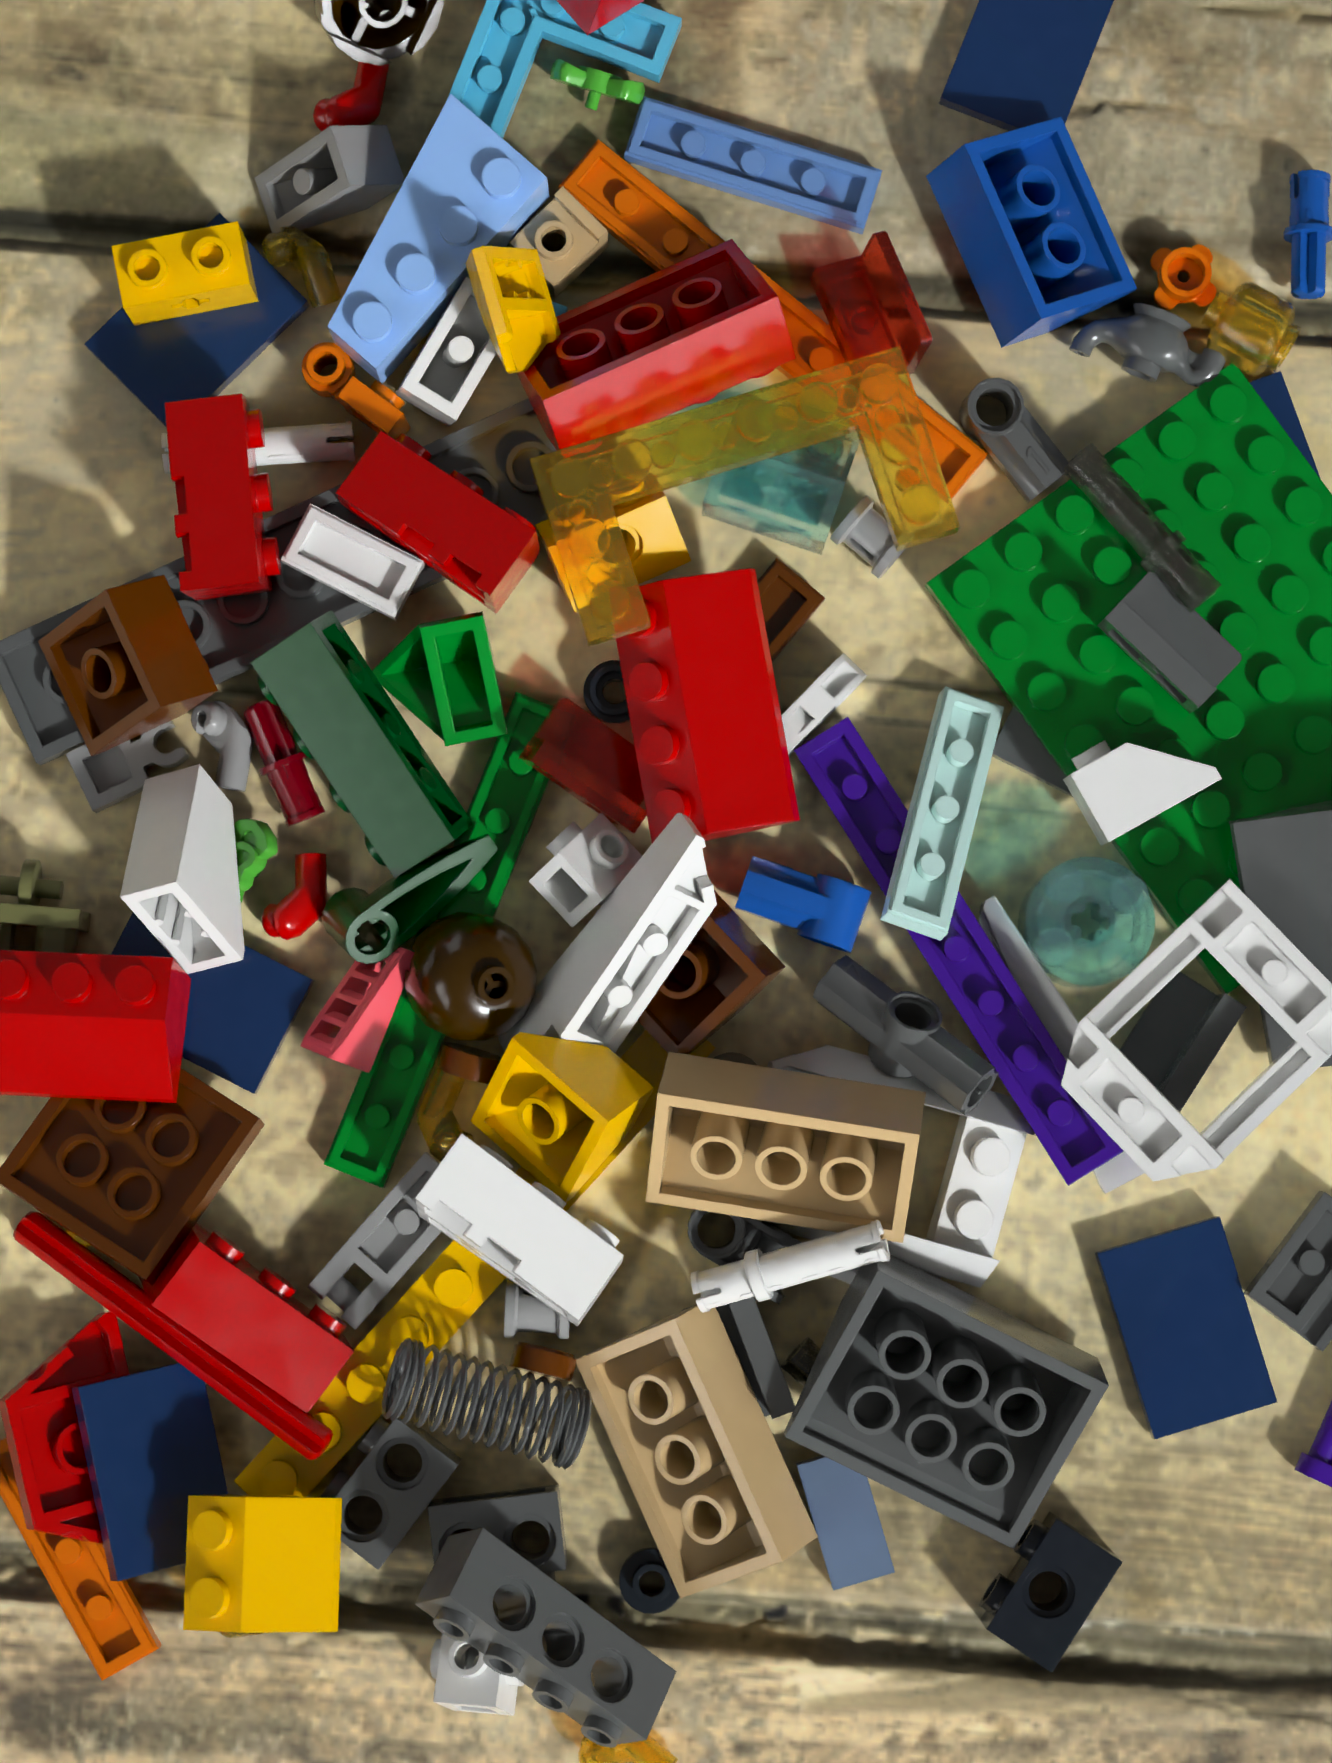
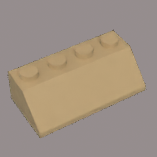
[645,1052,926,1243]
[576,1305,818,1599]

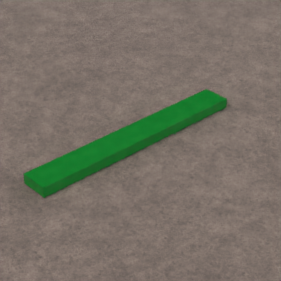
[324,692,575,1188]

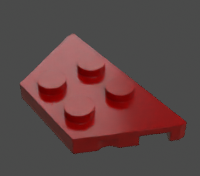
[0,1311,129,1545]

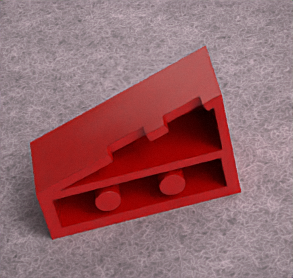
[165,393,281,601]
[336,431,541,614]
[138,1223,354,1414]

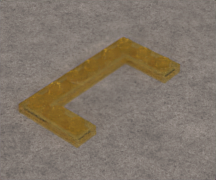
[530,346,960,647]

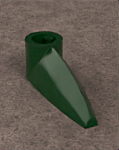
[323,834,498,964]

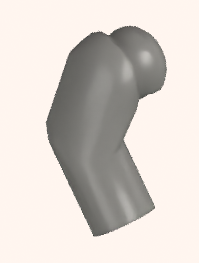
[191,701,254,792]

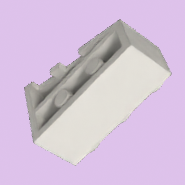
[415,1133,624,1327]

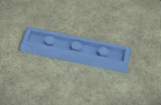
[624,96,882,235]

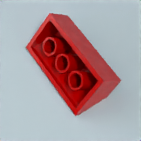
[517,239,796,462]
[608,568,800,843]
[0,950,191,1103]

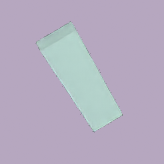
[880,686,1004,941]

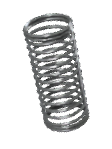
[382,1337,592,1470]

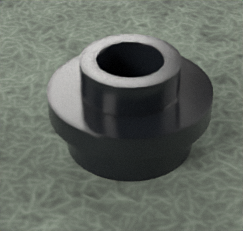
[583,660,630,724]
[619,1547,679,1614]

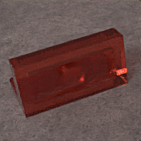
[810,230,932,389]
[519,697,647,834]

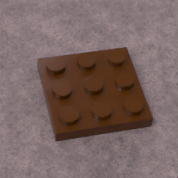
[0,1068,265,1286]

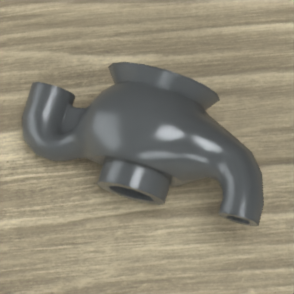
[1069,303,1227,387]

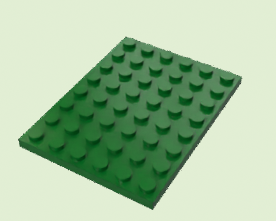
[925,362,1332,994]

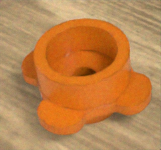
[1150,244,1216,310]

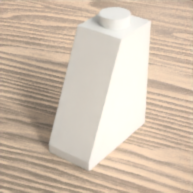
[120,764,245,974]

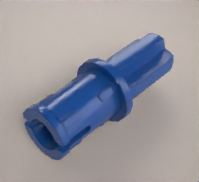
[1283,170,1332,299]

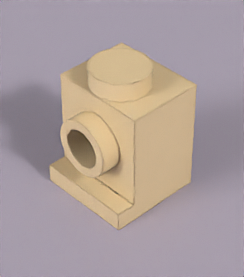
[509,186,608,298]

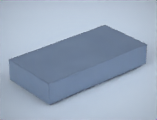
[796,1455,895,1591]

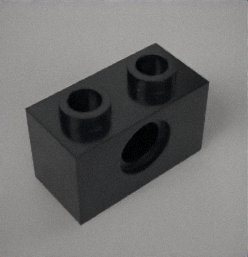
[979,1511,1122,1672]

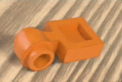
[302,342,411,440]

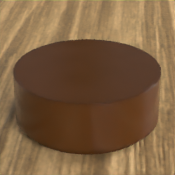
[437,1042,502,1084]
[509,1341,576,1382]

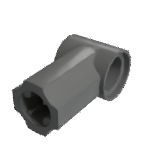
[959,378,1073,503]

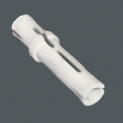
[161,420,355,474]
[690,1220,890,1313]

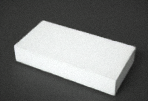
[281,503,425,621]

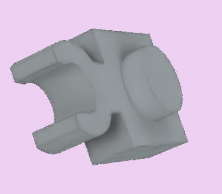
[66,720,189,813]

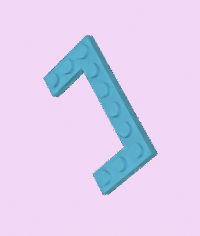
[433,0,682,328]

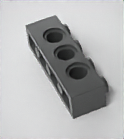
[415,1528,677,1748]

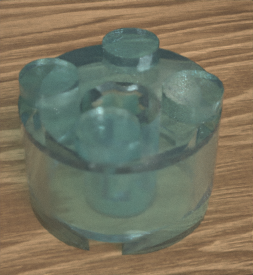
[1018,857,1155,989]

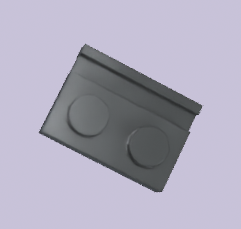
[1244,1191,1332,1351]

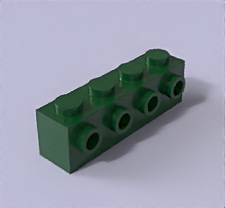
[250,610,473,878]

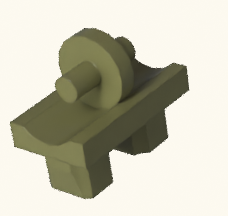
[0,859,91,953]

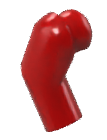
[313,61,390,132]
[261,853,327,940]

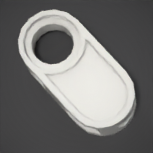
[781,653,867,756]

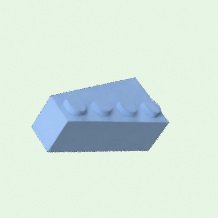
[327,94,550,384]

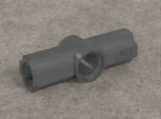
[813,955,999,1115]

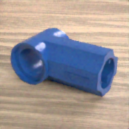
[735,856,872,953]

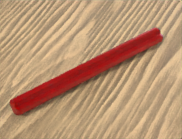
[13,1211,333,1460]

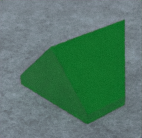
[372,611,508,746]

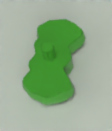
[550,58,645,111]
[234,818,278,902]

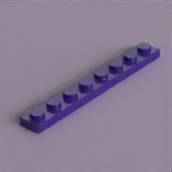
[794,717,1124,1186]

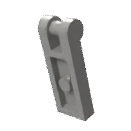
[307,1152,441,1330]

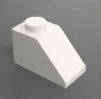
[395,277,497,427]
[1063,741,1222,846]

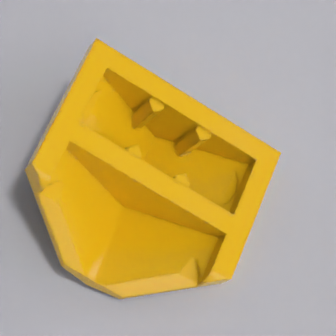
[465,246,561,374]

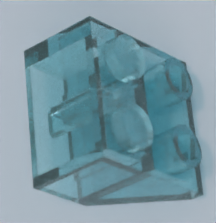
[702,395,862,555]

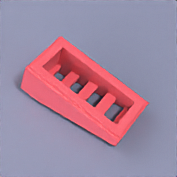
[300,947,415,1073]

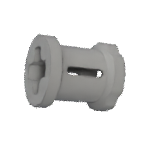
[830,495,914,579]
[504,1280,570,1339]

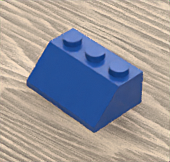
[926,117,1137,348]

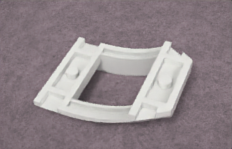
[1061,879,1332,1181]
[767,1045,1035,1288]

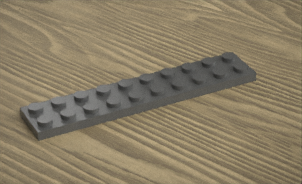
[0,398,610,766]

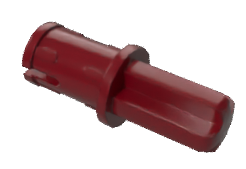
[244,699,325,827]

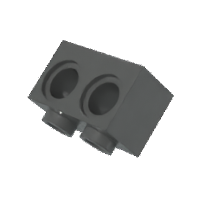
[320,1415,461,1570]
[428,1484,568,1581]

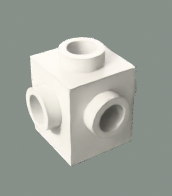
[529,812,642,928]
[430,1616,524,1716]

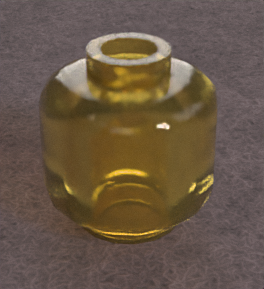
[1201,281,1301,377]

